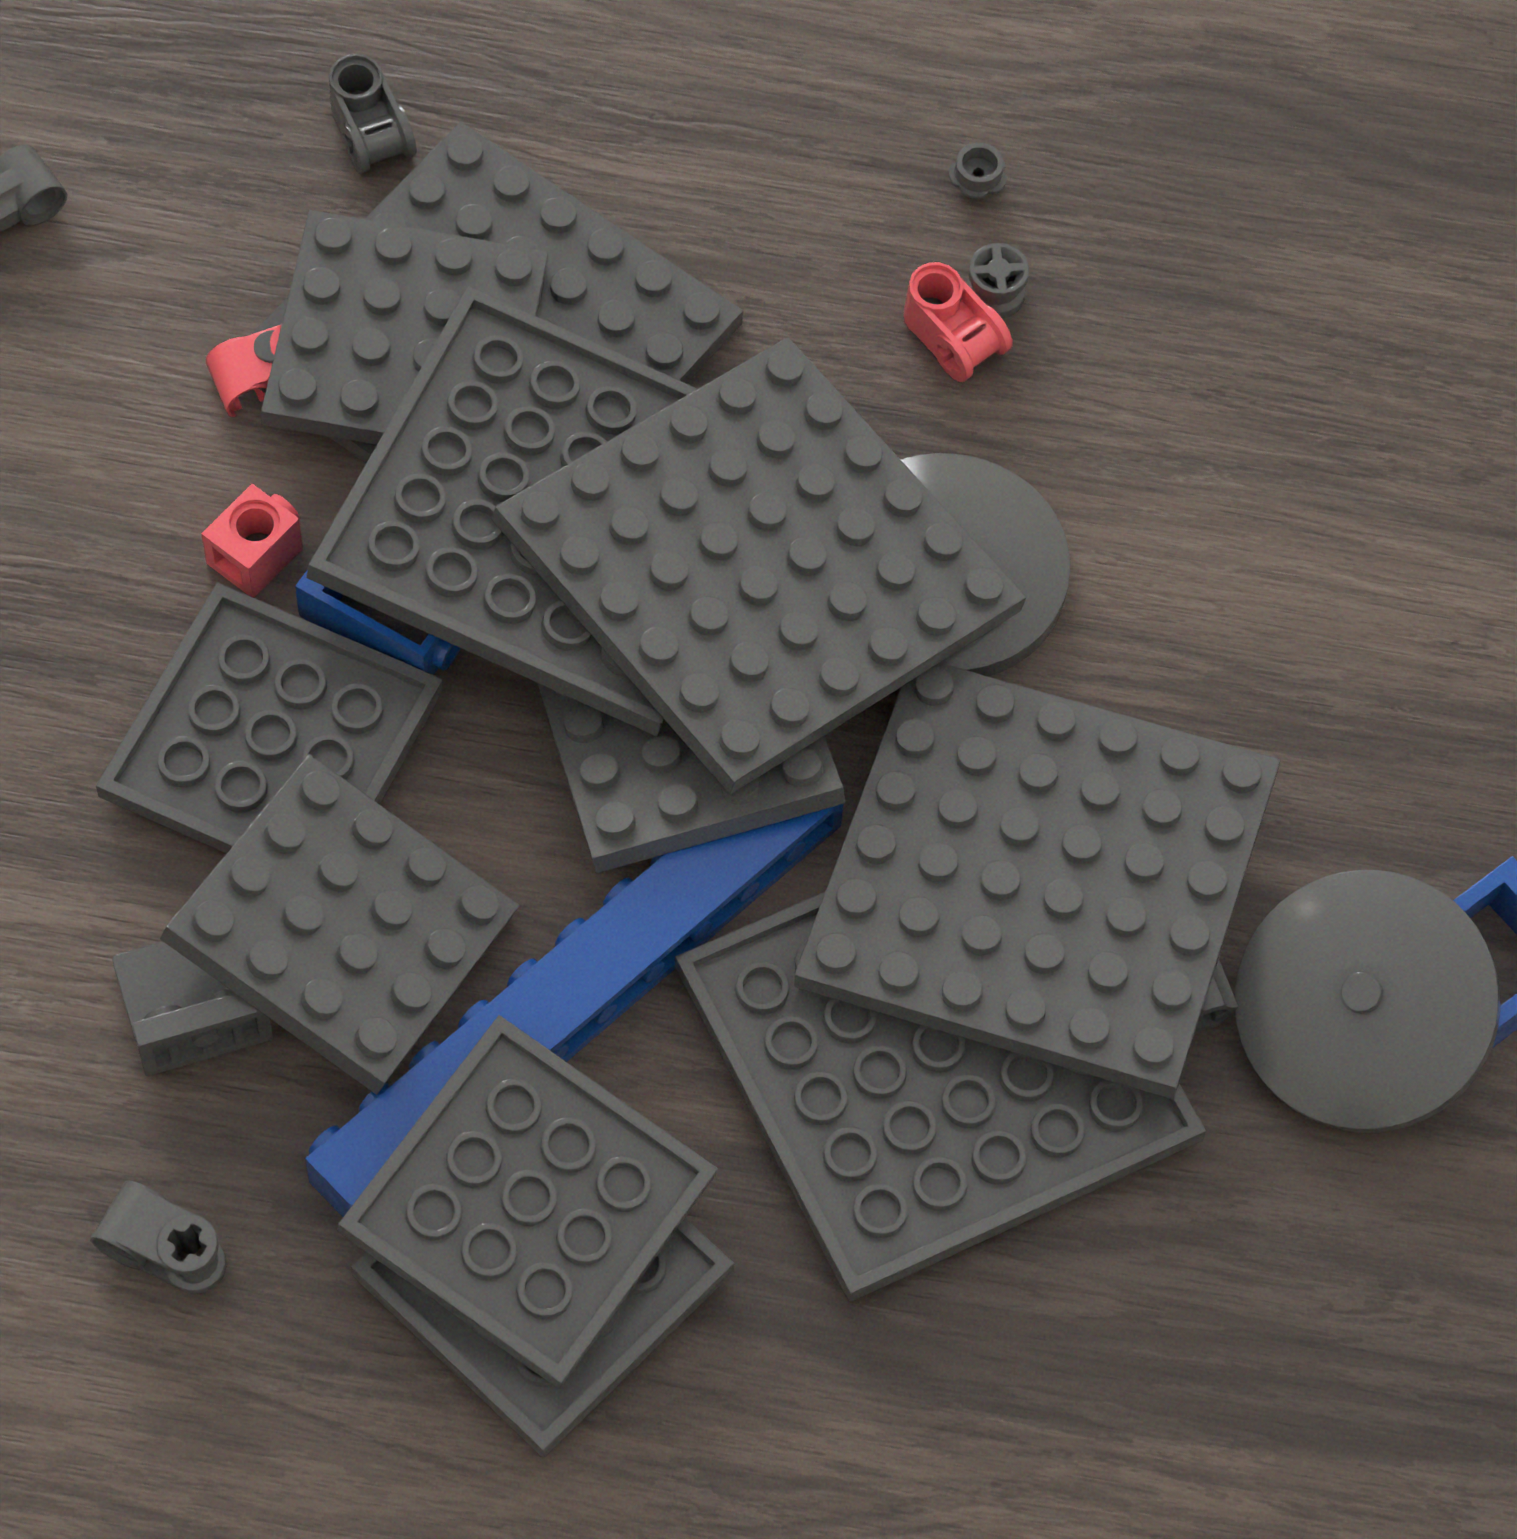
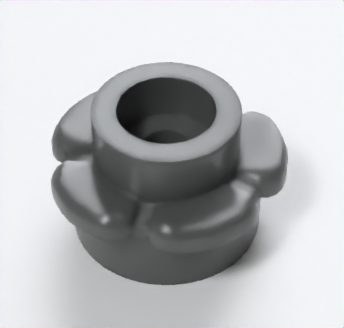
[949,143,1007,199]

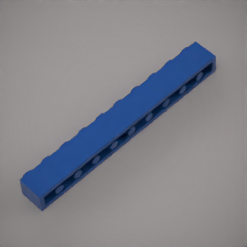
[305,804,844,1217]

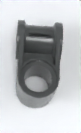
[329,54,417,174]
[90,1180,226,1294]

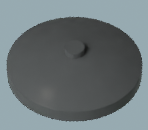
[900,453,1070,677]
[1235,870,1501,1133]

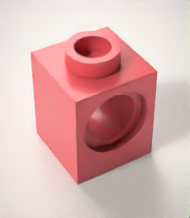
[201,484,303,598]

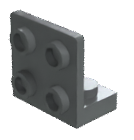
[112,941,274,1077]

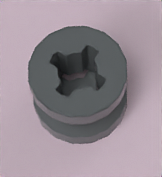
[967,243,1029,319]

